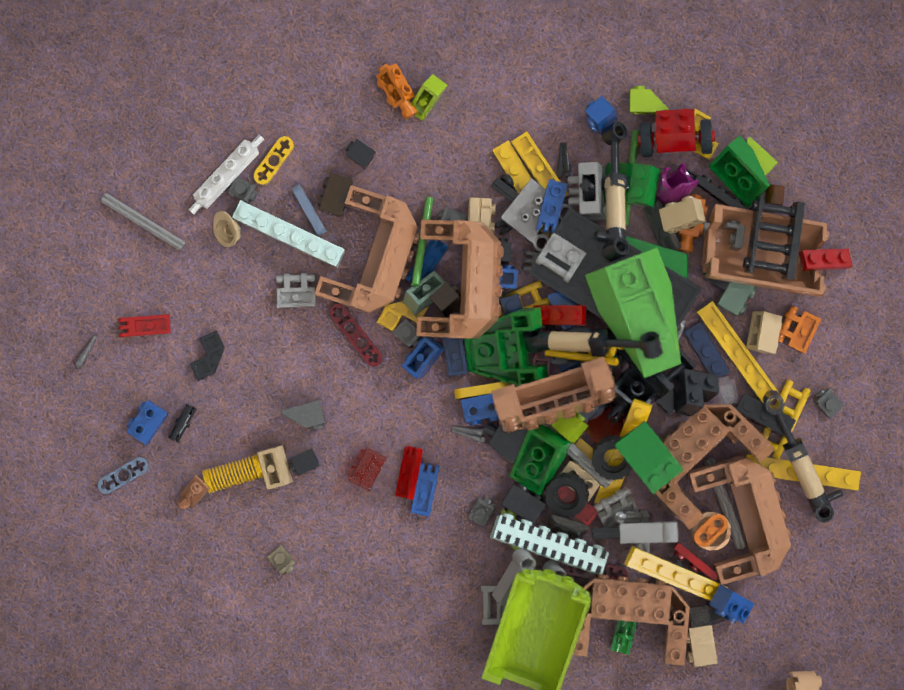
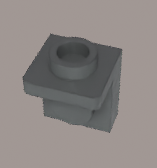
[228,177,258,204]
[437,207,467,221]
[722,220,745,251]
[393,319,421,348]
[814,388,845,419]
[467,496,495,527]

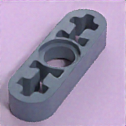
[291,184,327,236]
[98,457,149,494]

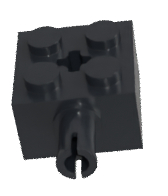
[607,366,657,424]

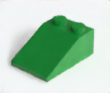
[708,136,770,208]
[603,163,660,207]
[614,420,684,494]
[509,424,571,496]

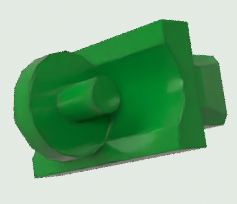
[610,620,637,655]

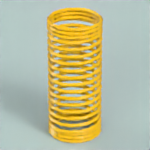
[202,454,264,494]

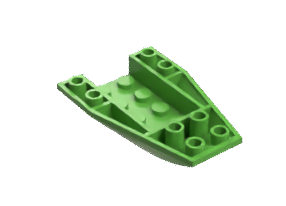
[584,248,681,378]

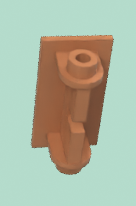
[178,475,210,509]

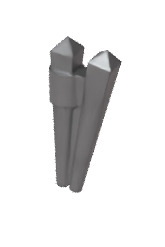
[76,335,97,369]
[451,426,487,444]

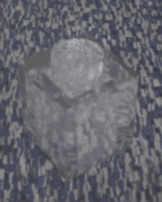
[716,377,739,405]

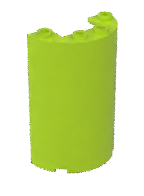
[482,569,591,690]

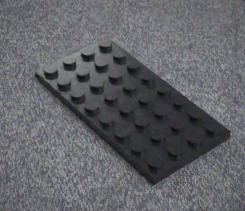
[529,208,702,329]

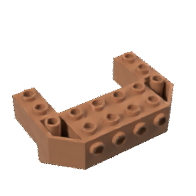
[314,185,420,314]
[417,220,504,339]
[491,357,616,433]
[654,404,774,530]
[687,455,791,585]
[572,574,690,666]

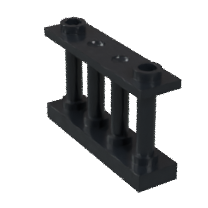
[743,195,806,280]
[612,336,696,399]

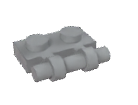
[276,273,316,308]
[594,487,639,527]

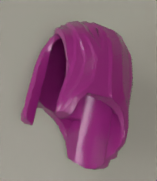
[656,163,698,205]

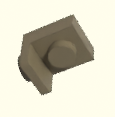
[267,544,296,575]

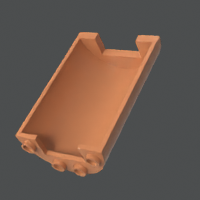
[702,204,829,297]

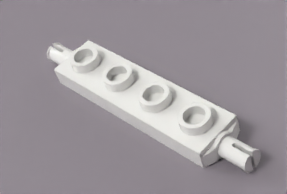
[188,134,265,215]

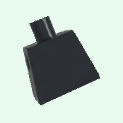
[482,422,528,464]

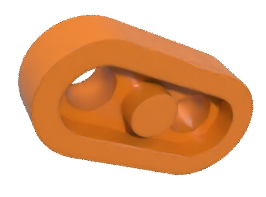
[693,514,728,547]

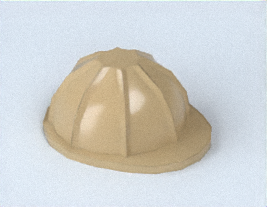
[213,211,241,247]

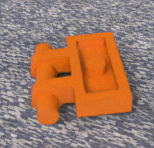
[778,305,821,354]

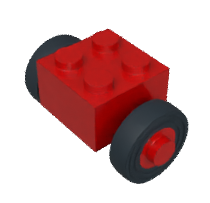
[638,109,715,157]

